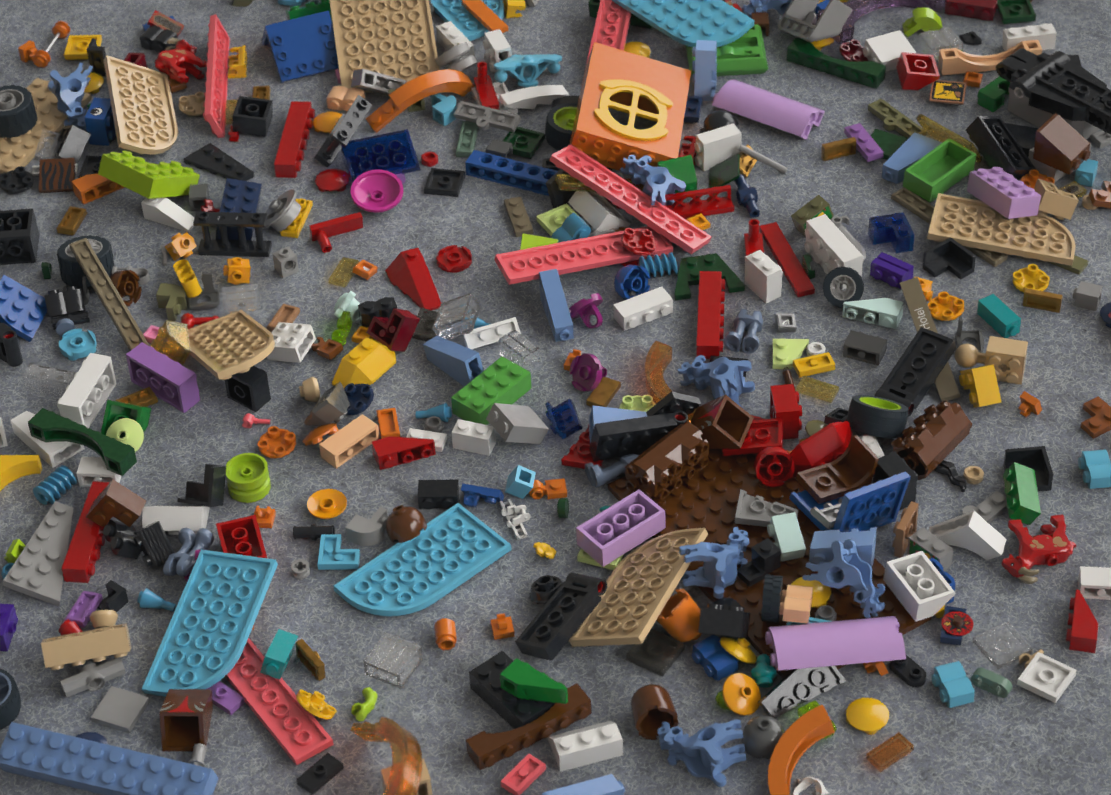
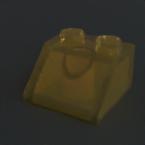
[151,320,191,366]

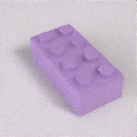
[967,167,1041,219]
[576,489,666,567]

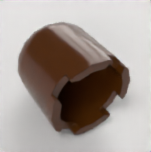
[631,684,678,740]

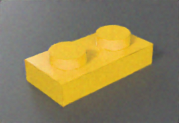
[793,352,835,378]

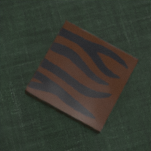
[39,158,75,193]

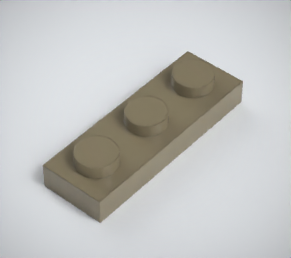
[504,197,533,237]

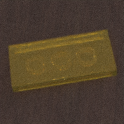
[916,114,982,163]

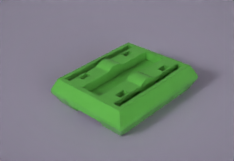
[686,24,768,77]

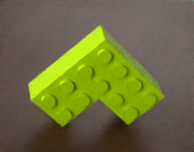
[98,151,200,199]

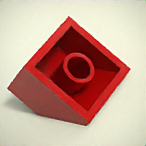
[896,52,940,91]

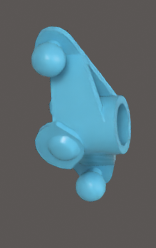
[494,54,562,87]

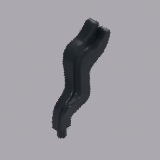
[935,460,967,492]

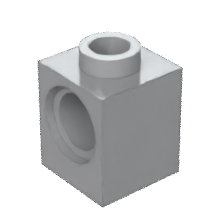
[272,246,299,278]

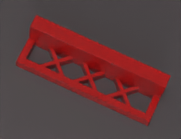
[664,185,734,219]

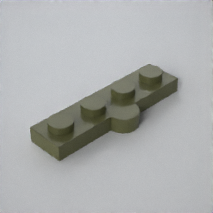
[868,98,926,139]

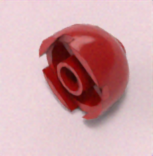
[754,446,795,487]

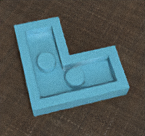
[317,534,360,570]

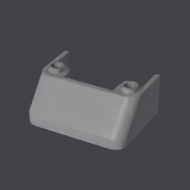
[778,0,852,42]

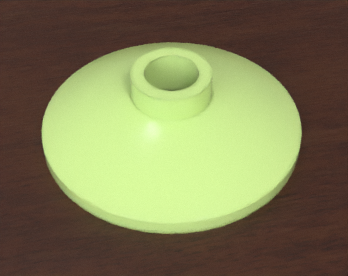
[106,418,144,452]

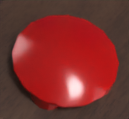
[315,168,350,192]
[621,228,656,255]

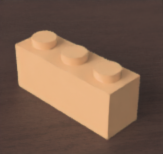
[319,414,380,469]

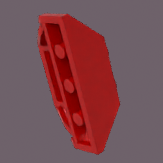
[790,421,853,477]

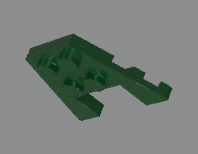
[674,253,745,301]

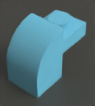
[431,93,457,126]

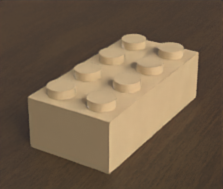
[41,623,131,670]

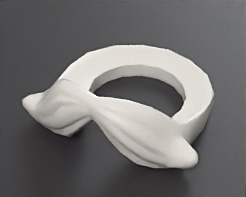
[793,776,828,795]

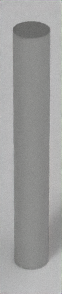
[738,144,788,174]

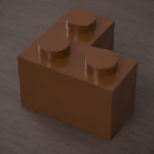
[86,480,146,527]

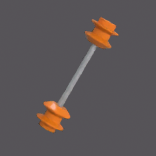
[32,21,70,68]

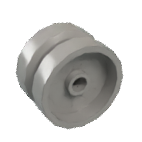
[435,42,478,72]

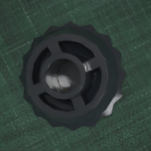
[529,575,564,604]

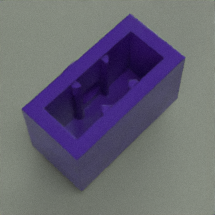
[0,604,18,652]

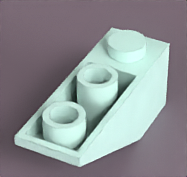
[843,298,904,329]

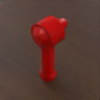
[181,313,219,330]

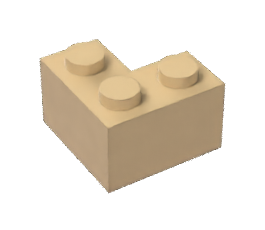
[1034,179,1079,220]

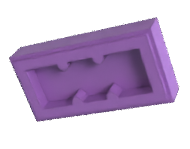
[64,591,103,628]
[207,681,245,715]

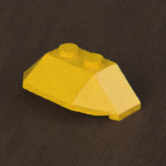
[332,337,396,389]

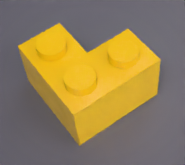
[959,364,1001,408]

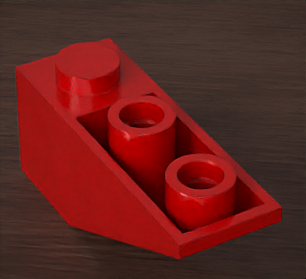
[372,436,436,470]
[1066,589,1099,653]

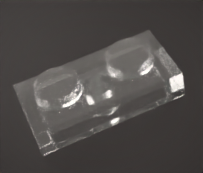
[34,129,60,161]

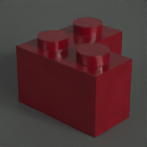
[366,309,420,352]

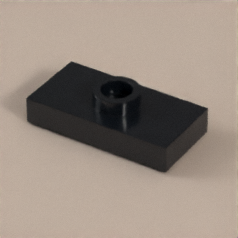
[297,753,344,795]

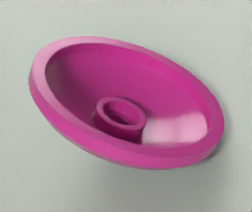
[351,170,403,213]

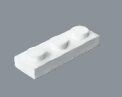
[462,317,521,350]

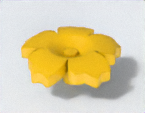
[533,542,557,560]

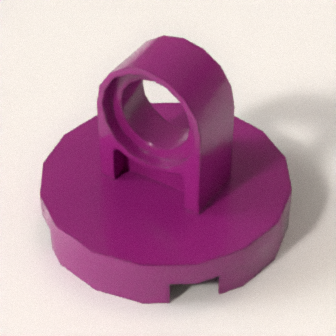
[569,293,603,328]
[570,353,607,392]

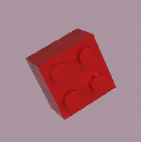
[769,384,802,439]

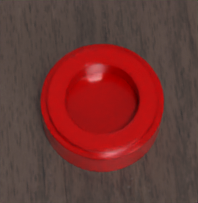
[421,152,438,167]

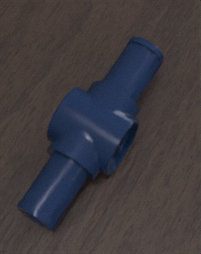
[734,174,760,218]

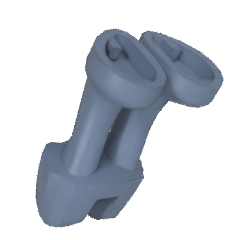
[724,309,763,354]
[585,453,639,488]
[163,528,214,577]

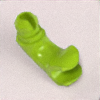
[351,687,377,721]

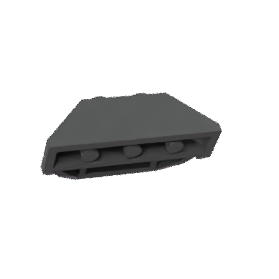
[304,382,350,426]

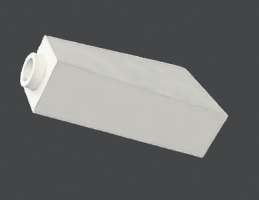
[11,411,85,468]

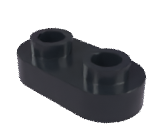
[890,655,927,687]

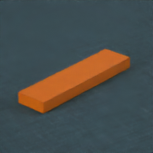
[462,0,509,33]

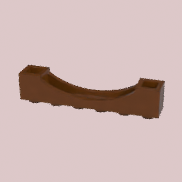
[466,683,592,770]

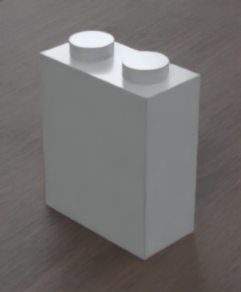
[486,403,549,444]

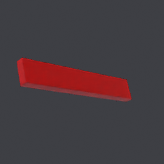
[759,222,815,297]

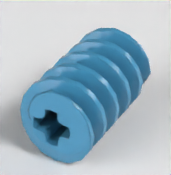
[638,252,678,278]
[33,465,77,505]

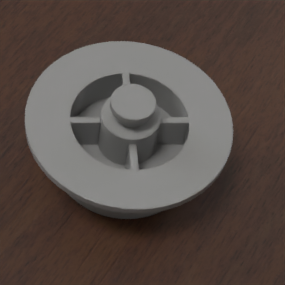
[265,189,301,232]

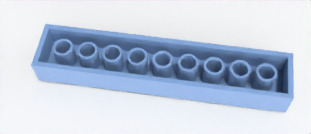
[0,722,218,795]

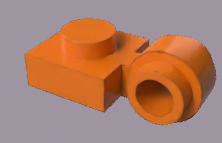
[529,478,567,500]

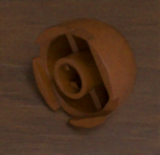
[110,270,142,306]
[385,505,427,543]

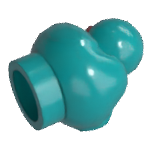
[751,654,777,688]

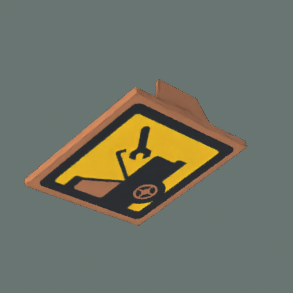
[929,80,966,105]

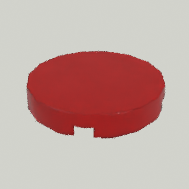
[436,245,472,273]

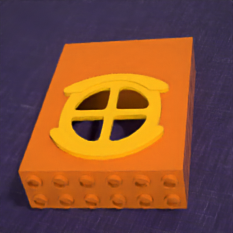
[569,42,691,171]

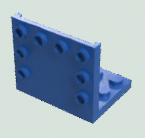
[262,11,339,83]
[789,471,911,532]

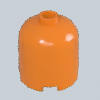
[656,589,702,642]

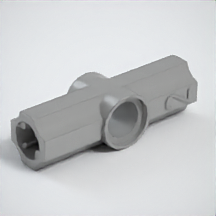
[59,657,126,698]

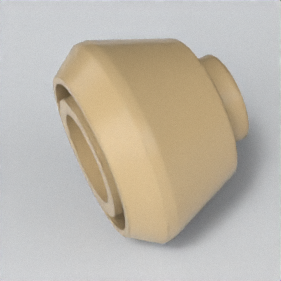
[299,377,320,402]
[89,610,118,629]

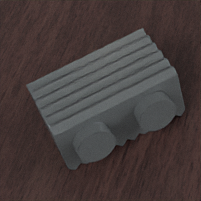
[843,330,887,366]

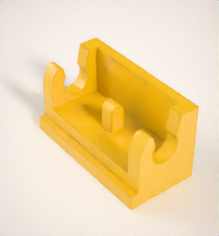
[503,0,526,19]
[228,45,247,78]

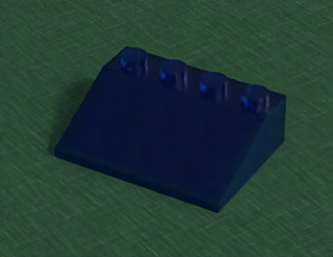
[341,129,421,183]

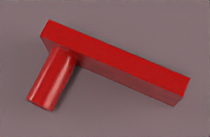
[473,62,499,110]
[309,212,363,253]
[744,219,764,256]

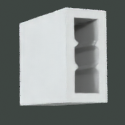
[863,30,916,72]
[695,123,741,171]

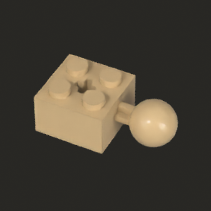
[955,336,1028,384]

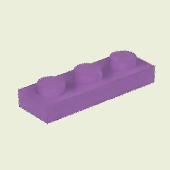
[844,123,884,162]

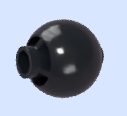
[699,110,739,134]

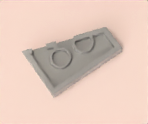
[735,489,798,527]

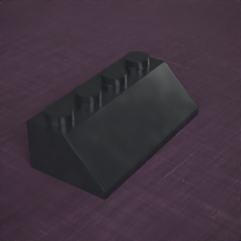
[966,116,1036,180]

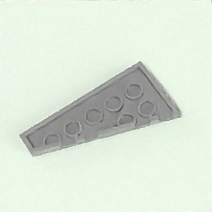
[3,501,74,606]

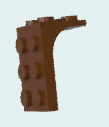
[796,435,878,504]

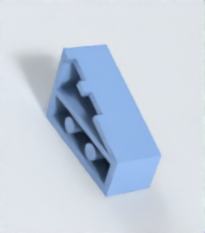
[692,40,717,101]
[809,527,877,567]

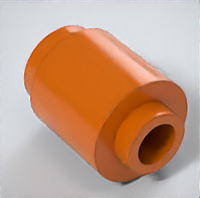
[434,618,457,650]

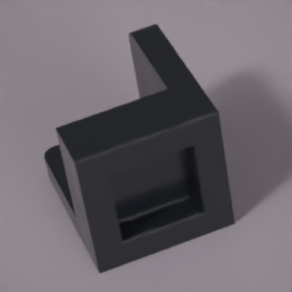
[97,580,129,612]

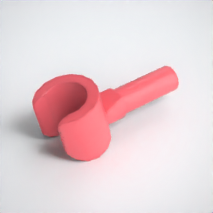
[242,413,270,428]

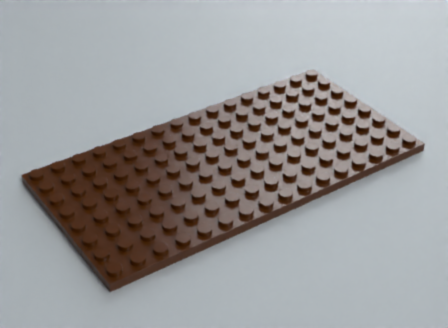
[608,449,932,679]

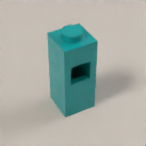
[977,294,1021,338]
[260,629,298,680]

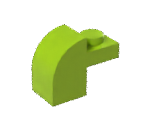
[903,7,943,37]

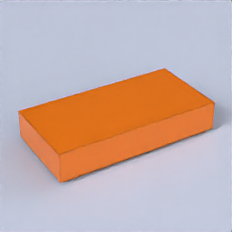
[376,408,400,439]

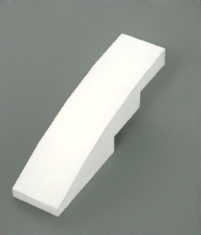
[499,85,569,109]

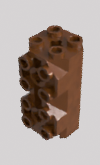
[891,400,972,480]
[625,422,709,500]

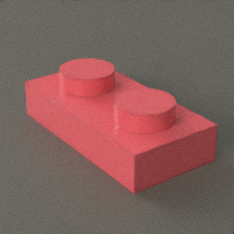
[501,754,546,795]

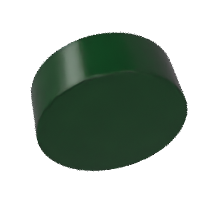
[557,498,569,518]

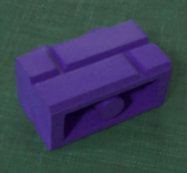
[870,252,914,289]

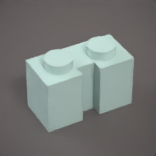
[767,512,806,561]

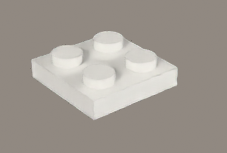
[1017,652,1077,703]

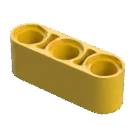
[173,259,202,298]

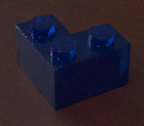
[868,212,915,253]

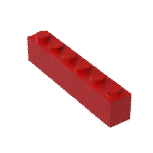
[274,101,315,178]
[696,271,725,359]
[61,481,110,583]

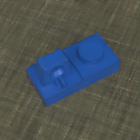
[461,483,504,507]

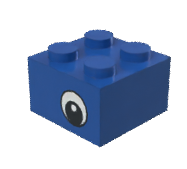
[84,97,116,146]

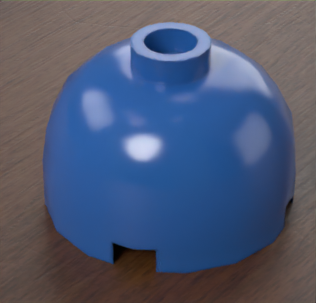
[614,265,650,300]

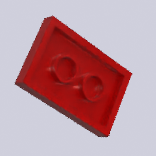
[722,418,783,456]

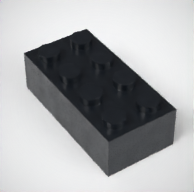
[469,651,555,729]

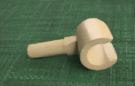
[1019,649,1044,669]

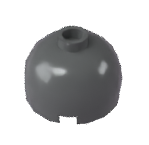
[742,715,785,759]

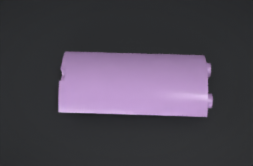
[712,80,825,140]
[765,616,906,671]

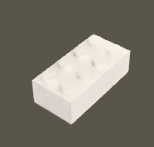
[804,214,863,290]
[57,353,117,428]

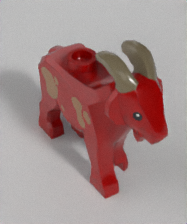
[154,38,207,84]
[1002,515,1076,584]

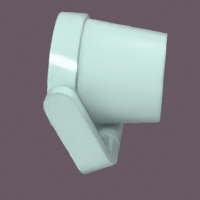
[334,290,360,322]

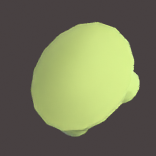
[619,395,656,412]

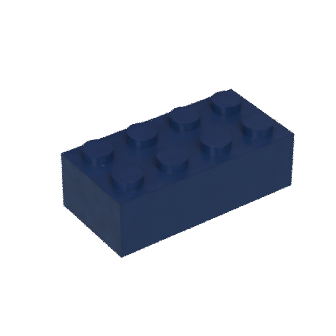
[216,178,262,240]

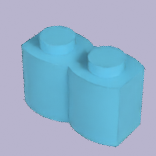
[1078,449,1111,489]
[931,661,975,708]

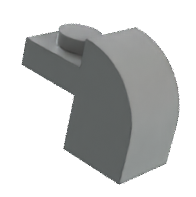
[345,507,388,546]

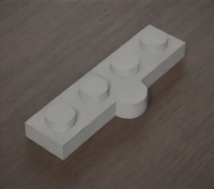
[454,101,521,132]
[959,491,1008,548]

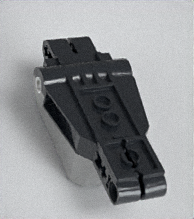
[996,48,1111,140]

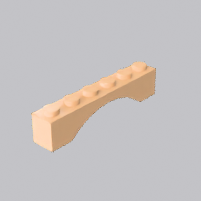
[938,40,1042,76]

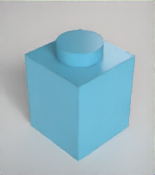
[1074,159,1098,187]
[505,465,536,499]

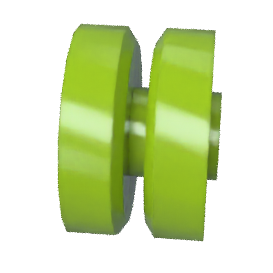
[226,453,271,503]

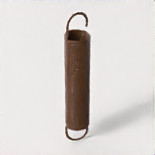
[782,367,796,392]

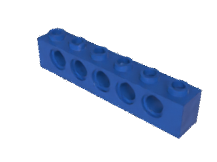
[465,150,558,196]

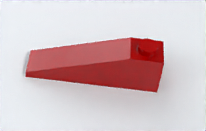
[385,248,443,312]

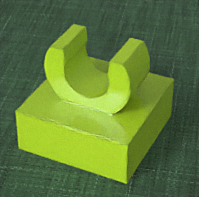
[4,539,26,563]

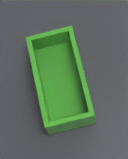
[902,138,977,203]
[451,356,532,425]

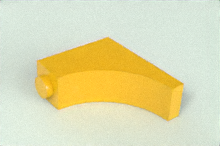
[0,455,42,491]

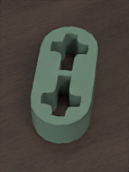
[971,668,1013,698]

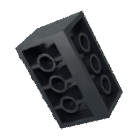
[0,208,39,265]

